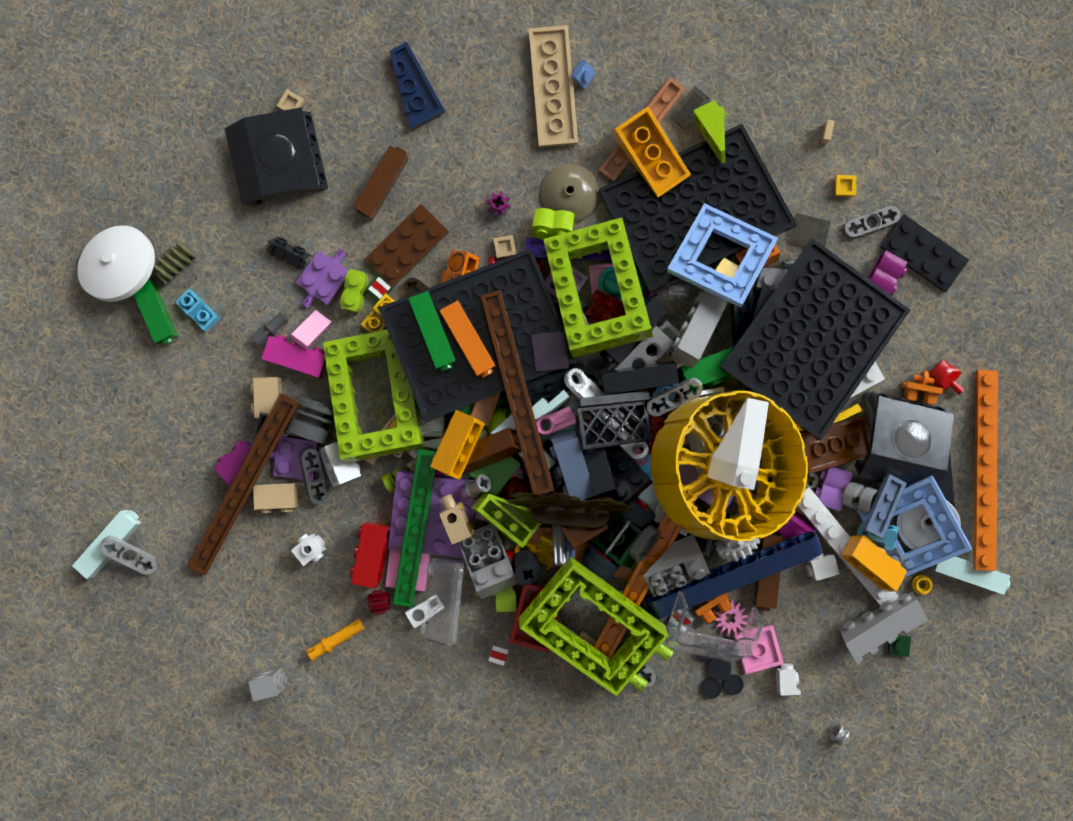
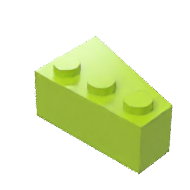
[471,492,541,548]

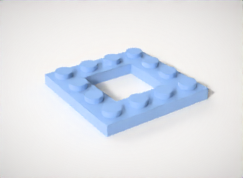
[667,203,778,307]
[857,475,972,577]

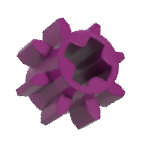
[486,191,511,217]

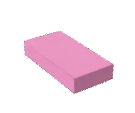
[290,310,332,349]

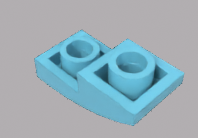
[175,288,220,332]

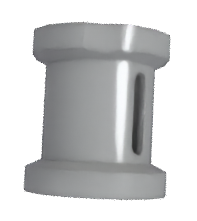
[464,474,491,498]

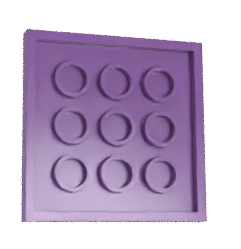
[388,470,476,558]

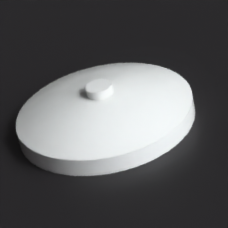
[78,226,155,302]

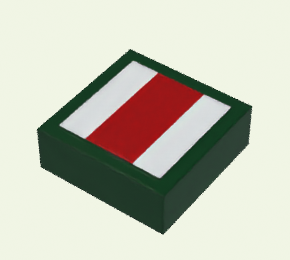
[366,274,394,301]

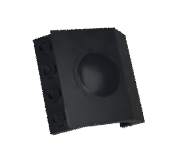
[224,107,328,206]

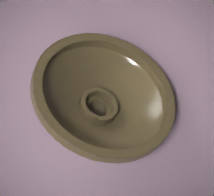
[540,164,599,223]

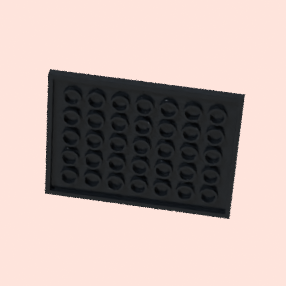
[599,124,797,294]
[719,238,910,441]
[378,249,577,423]

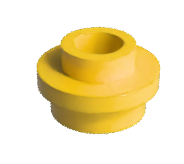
[912,574,932,595]

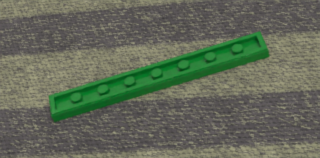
[393,449,437,608]

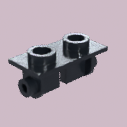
[267,237,311,269]

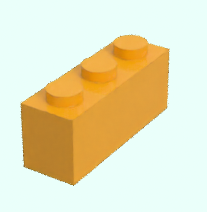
[430,410,485,480]
[840,535,907,592]

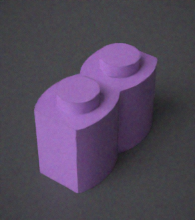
[813,467,852,511]

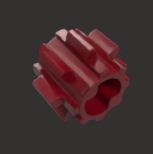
[368,589,391,615]

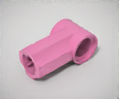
[536,406,576,435]

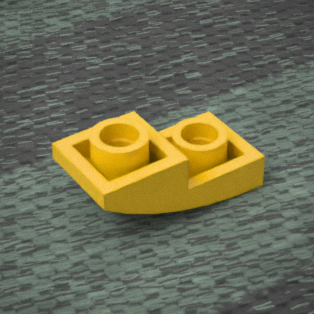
[361,293,394,333]

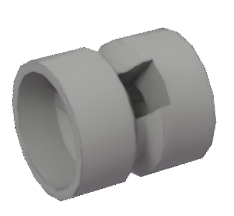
[843,482,879,514]

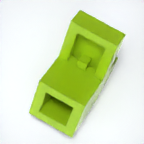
[476,586,517,612]

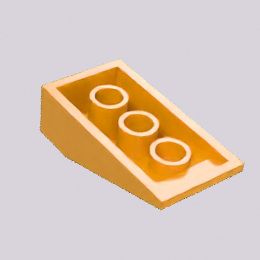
[611,106,691,198]

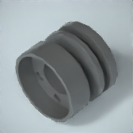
[285,397,334,444]

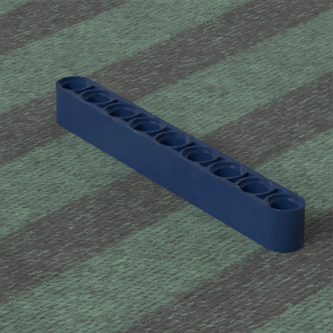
[646,531,823,619]

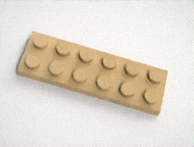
[529,25,578,148]

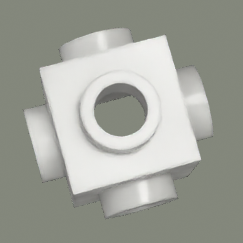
[291,534,326,566]

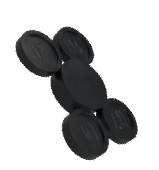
[694,637,744,699]

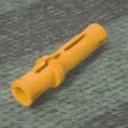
[306,618,365,661]

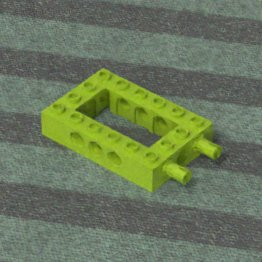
[519,556,673,696]

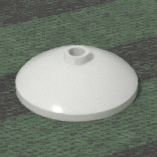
[897,500,961,550]

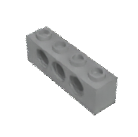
[609,325,674,395]

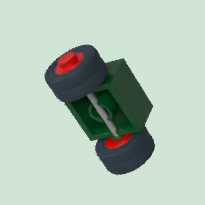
[581,498,656,580]

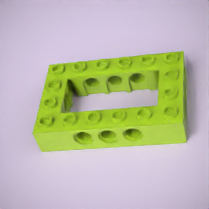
[544,217,653,358]
[323,330,425,463]

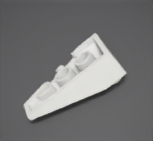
[707,398,769,490]

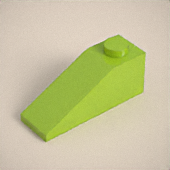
[693,100,726,164]

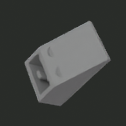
[458,524,519,599]
[643,535,710,597]

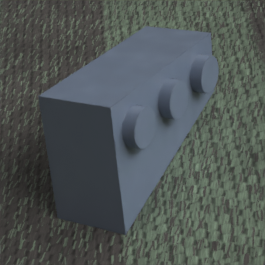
[550,428,596,500]

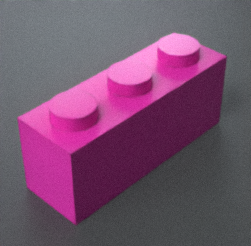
[262,334,326,378]

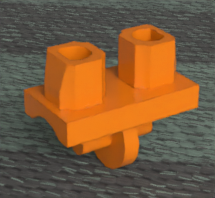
[901,370,943,405]
[695,593,732,624]

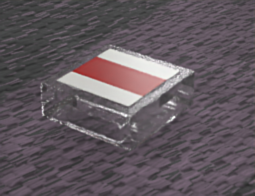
[486,642,511,668]

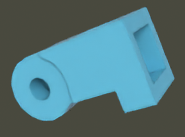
[857,521,899,551]

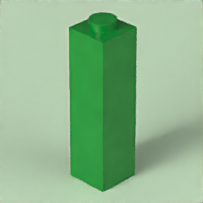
[133,274,178,346]
[408,291,456,372]

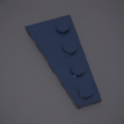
[390,42,445,131]

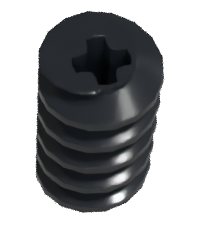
[513,550,541,585]

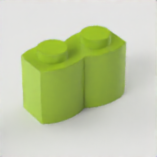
[532,208,574,240]
[340,269,368,314]

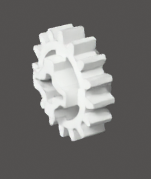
[715,538,760,562]

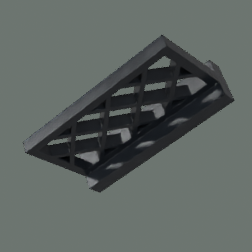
[569,391,653,450]

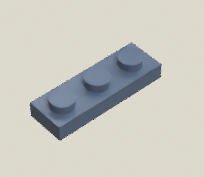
[862,474,907,539]

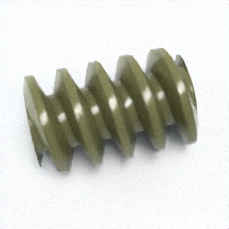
[153,241,197,284]

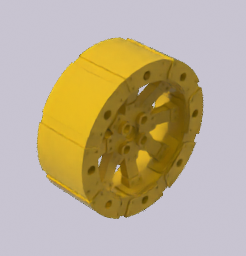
[650,391,808,541]

